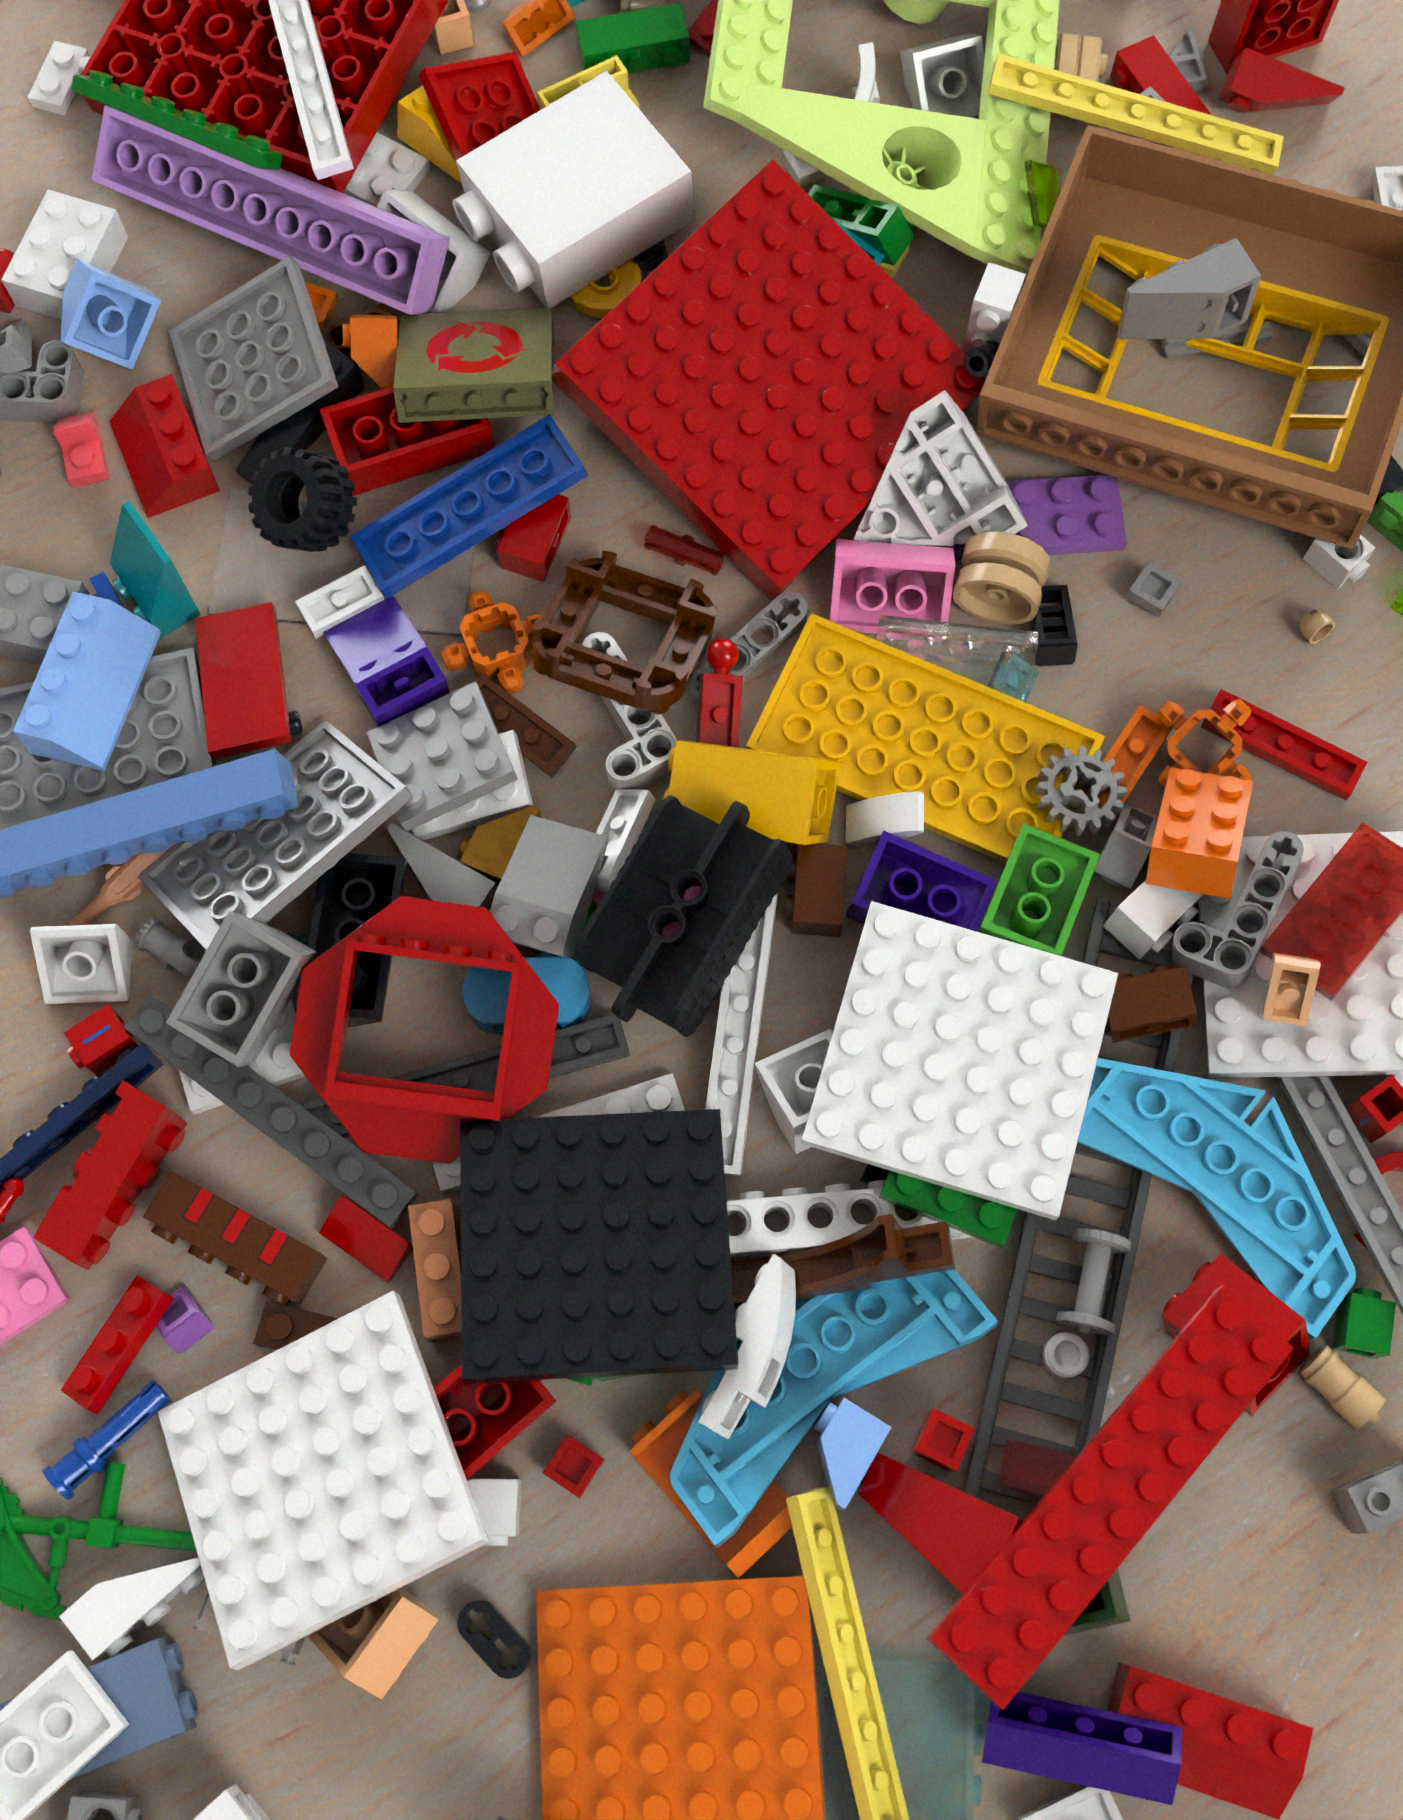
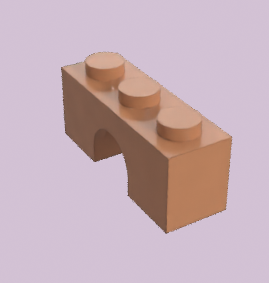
[408,1199,462,1343]

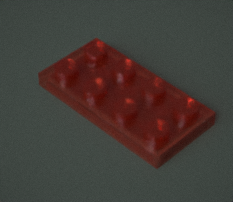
[1260,822,1403,1001]

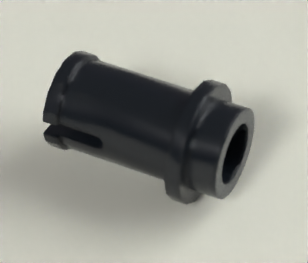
[964,340,1000,378]

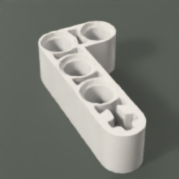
[582,632,676,792]

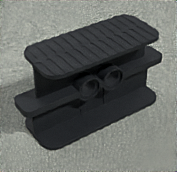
[574,795,792,1037]

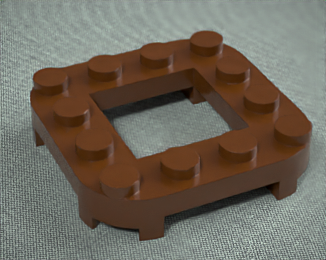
[532,551,717,714]

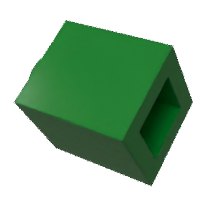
[1332,1288,1396,1359]

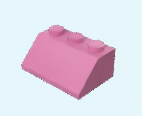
[829,539,956,639]

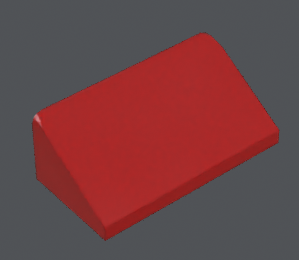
[319,1195,413,1283]

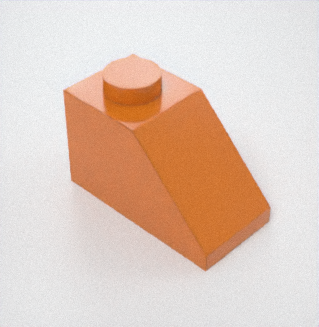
[343,314,398,389]

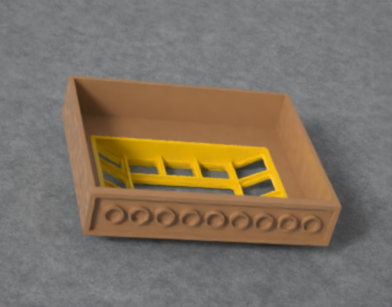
[976,125,1403,549]

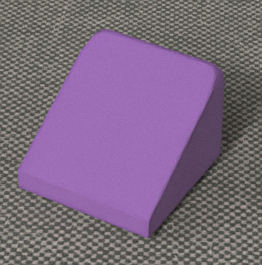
[156,1285,214,1353]

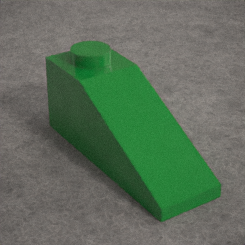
[808,184,915,266]

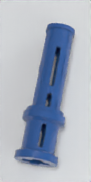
[42,1379,172,1500]

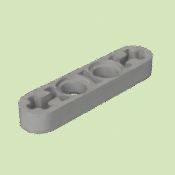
[689,591,808,705]

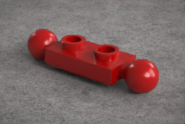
[696,638,743,747]

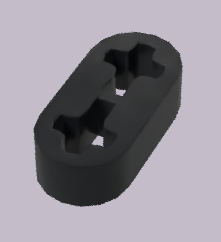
[457,1600,531,1679]

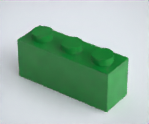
[575,3,690,73]

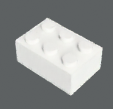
[1,189,128,320]

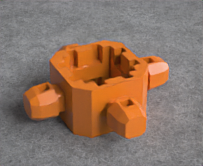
[441,590,544,694]
[1157,699,1252,788]

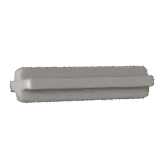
[1161,320,1272,358]

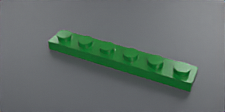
[71,70,283,169]

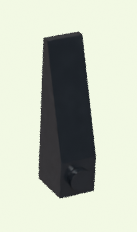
[236,343,365,485]

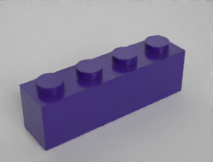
[982,1692,1182,1805]

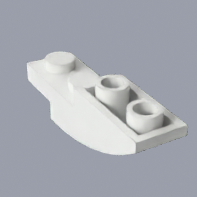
[698,1254,796,1440]

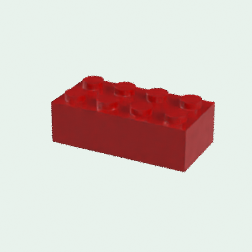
[319,386,495,496]

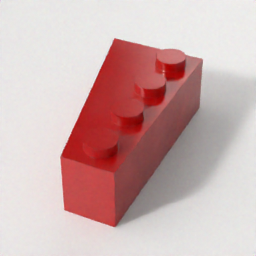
[33,1080,187,1270]

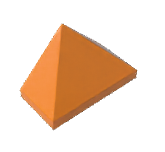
[501,0,576,57]

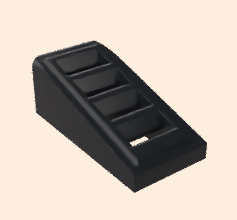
[1030,585,1078,666]

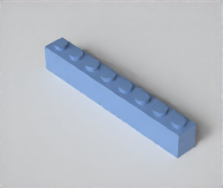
[0,749,299,898]

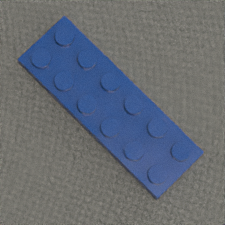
[350,414,589,598]

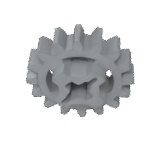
[1035,746,1127,836]

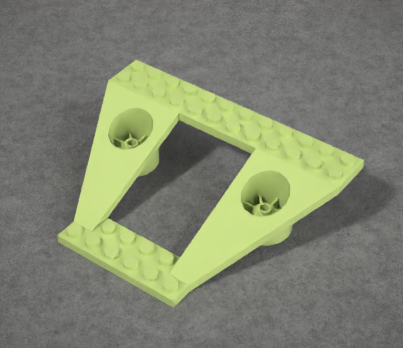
[703,0,1060,280]

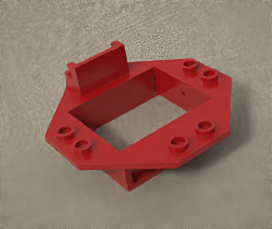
[290,896,560,1164]

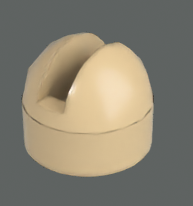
[1299,609,1336,644]

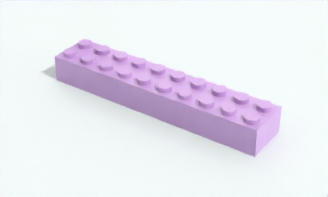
[92,105,450,315]

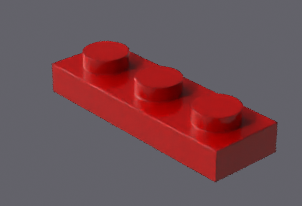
[60,1275,174,1415]

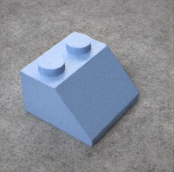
[61,258,161,370]
[814,1398,892,1511]

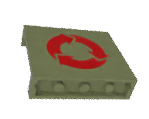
[393,307,555,423]

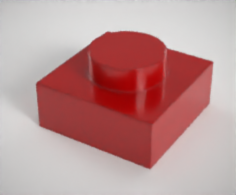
[542,1434,605,1498]

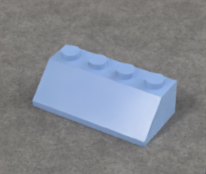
[13,591,161,771]

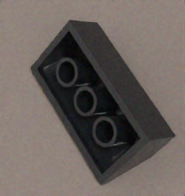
[307,853,407,1028]

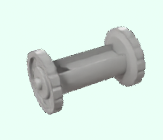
[1055,1228,1131,1336]

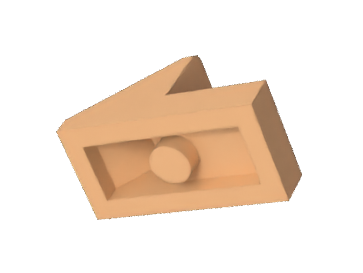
[1262,953,1321,1026]

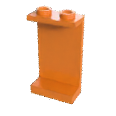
[629,1389,792,1578]

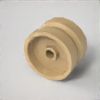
[952,531,1050,625]

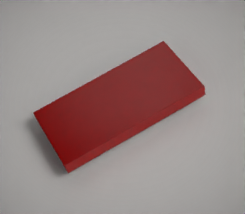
[195,602,291,759]

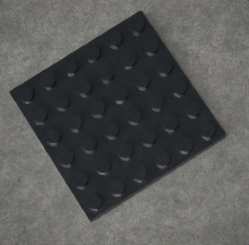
[460,1109,738,1384]

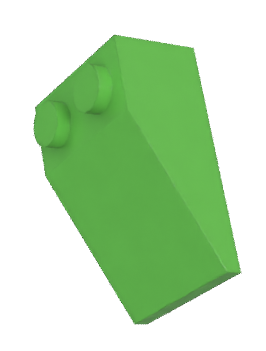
[978,823,1100,956]

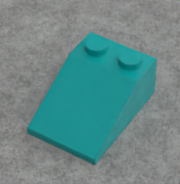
[110,500,200,639]

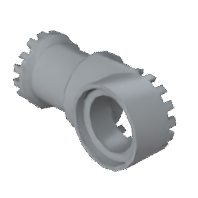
[134,917,206,979]

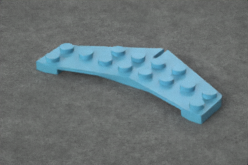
[1077,1058,1356,1340]
[670,1269,998,1548]

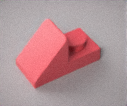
[53,411,110,488]

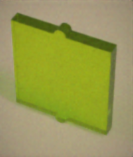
[1024,160,1061,229]

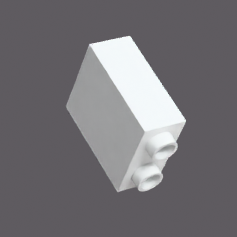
[452,71,695,308]

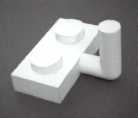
[27,41,91,116]

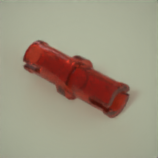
[644,525,725,576]

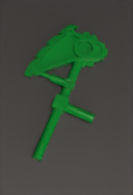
[0,1462,197,1621]

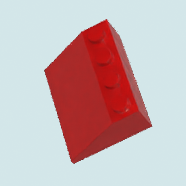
[1208,0,1339,74]

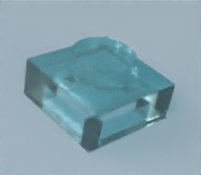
[987,651,1039,702]

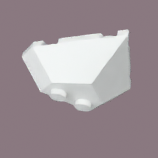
[853,390,1028,546]

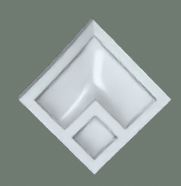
[853,42,879,103]

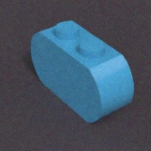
[463,952,591,1034]

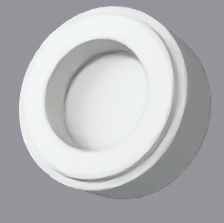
[1042,1332,1089,1379]

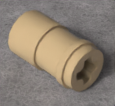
[1299,1344,1386,1430]

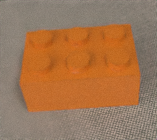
[1146,767,1253,899]

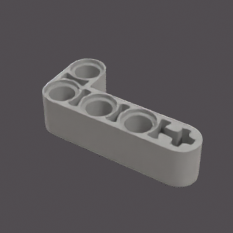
[0,339,84,423]
[1171,831,1304,988]

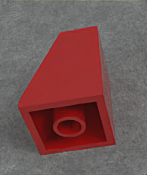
[1162,1254,1310,1416]

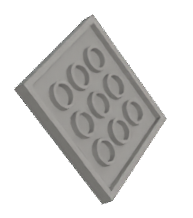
[169,256,339,461]

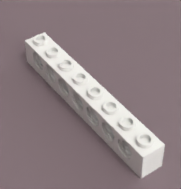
[727,1180,975,1259]

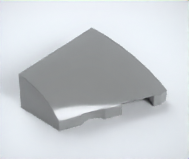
[0,318,32,373]

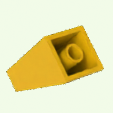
[663,740,840,845]

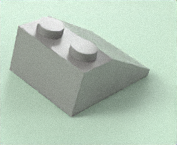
[490,815,609,957]

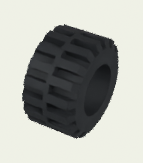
[248,447,357,552]

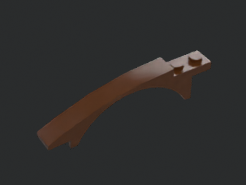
[731,1214,955,1306]

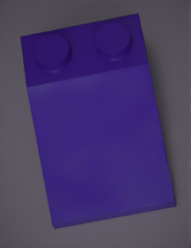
[845,830,998,932]

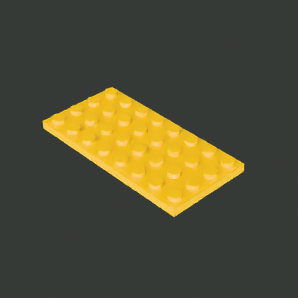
[746,613,1105,864]

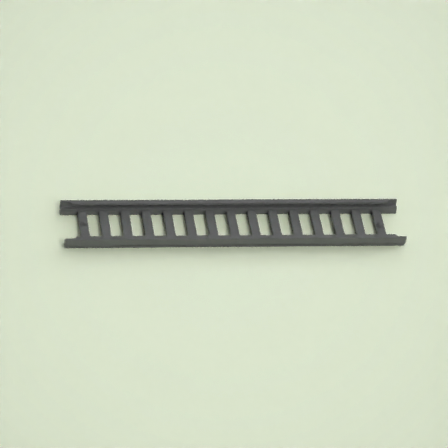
[963,895,1204,1504]

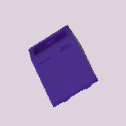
[323,596,450,727]

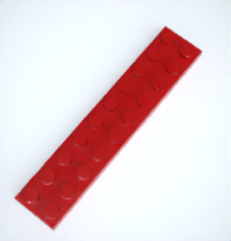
[926,1284,1294,1710]

